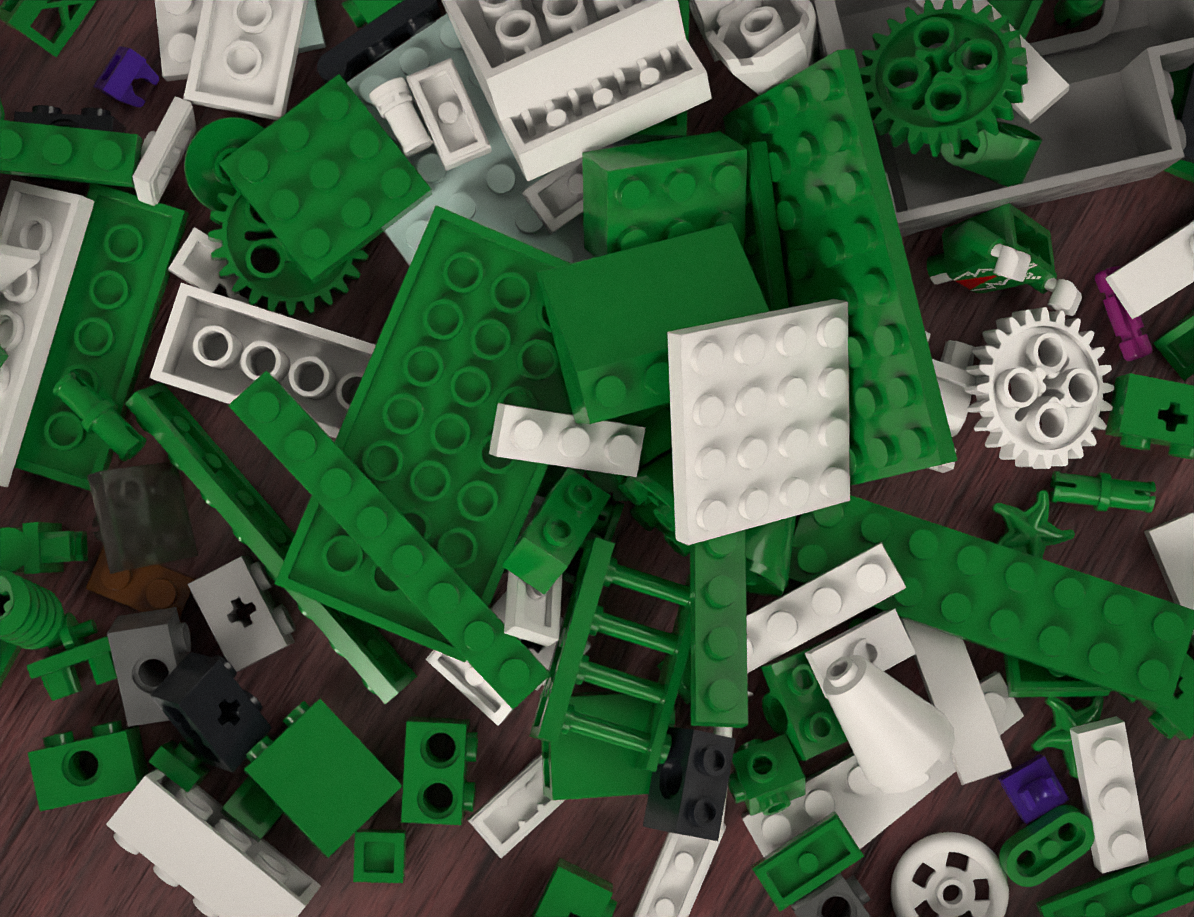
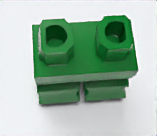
[0,522,88,574]

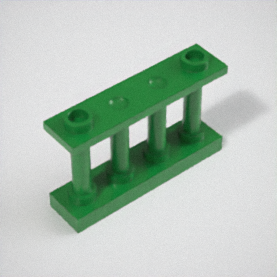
[529,537,691,772]

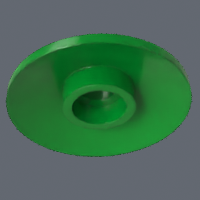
[184,117,264,214]

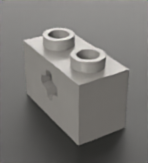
[188,556,296,672]

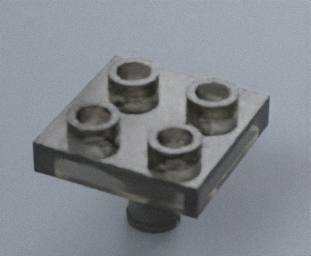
[87,461,198,574]

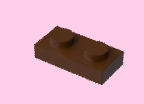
[86,543,198,623]

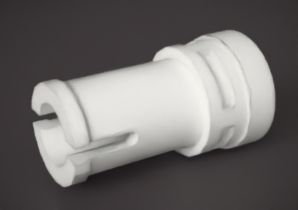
[369,77,433,157]

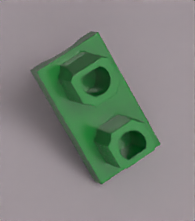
[26,612,117,701]

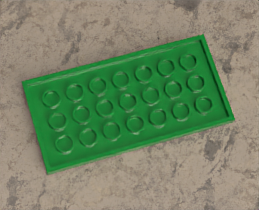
[723,48,958,486]
[274,205,572,663]

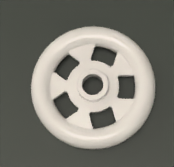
[891,832,1009,917]

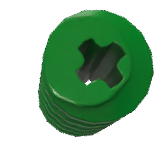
[0,570,64,650]

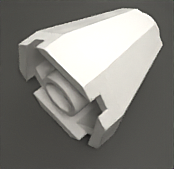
[708,0,818,95]

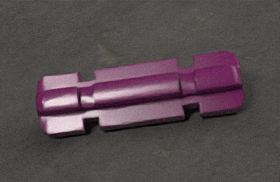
[1095,266,1152,361]

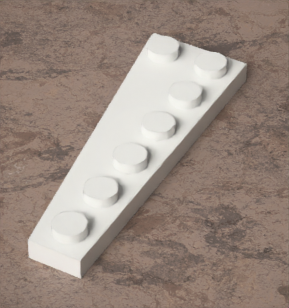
[740,671,1024,857]

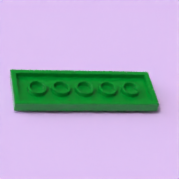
[14,183,189,493]

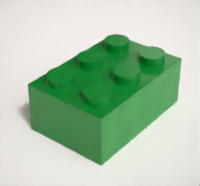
[582,131,747,257]

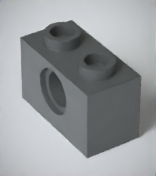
[107,607,191,727]

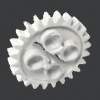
[964,307,1114,469]

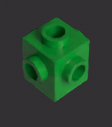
[728,734,806,816]

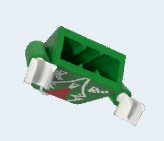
[927,203,1082,316]

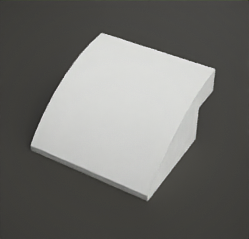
[442,0,712,181]

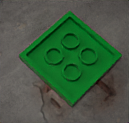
[219,74,432,284]

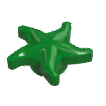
[992,490,1075,559]
[1031,696,1104,778]

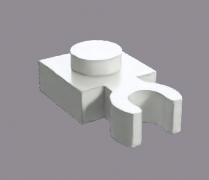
[168,227,249,304]

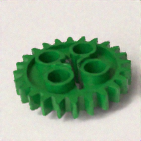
[859,0,1029,157]
[208,179,368,317]

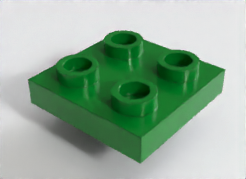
[761,633,848,761]

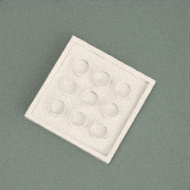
[667,299,850,545]

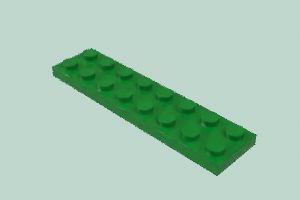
[788,495,1194,709]

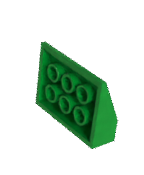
[537,223,770,424]

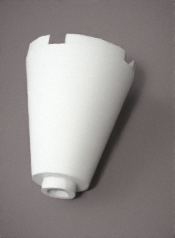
[823,655,955,794]

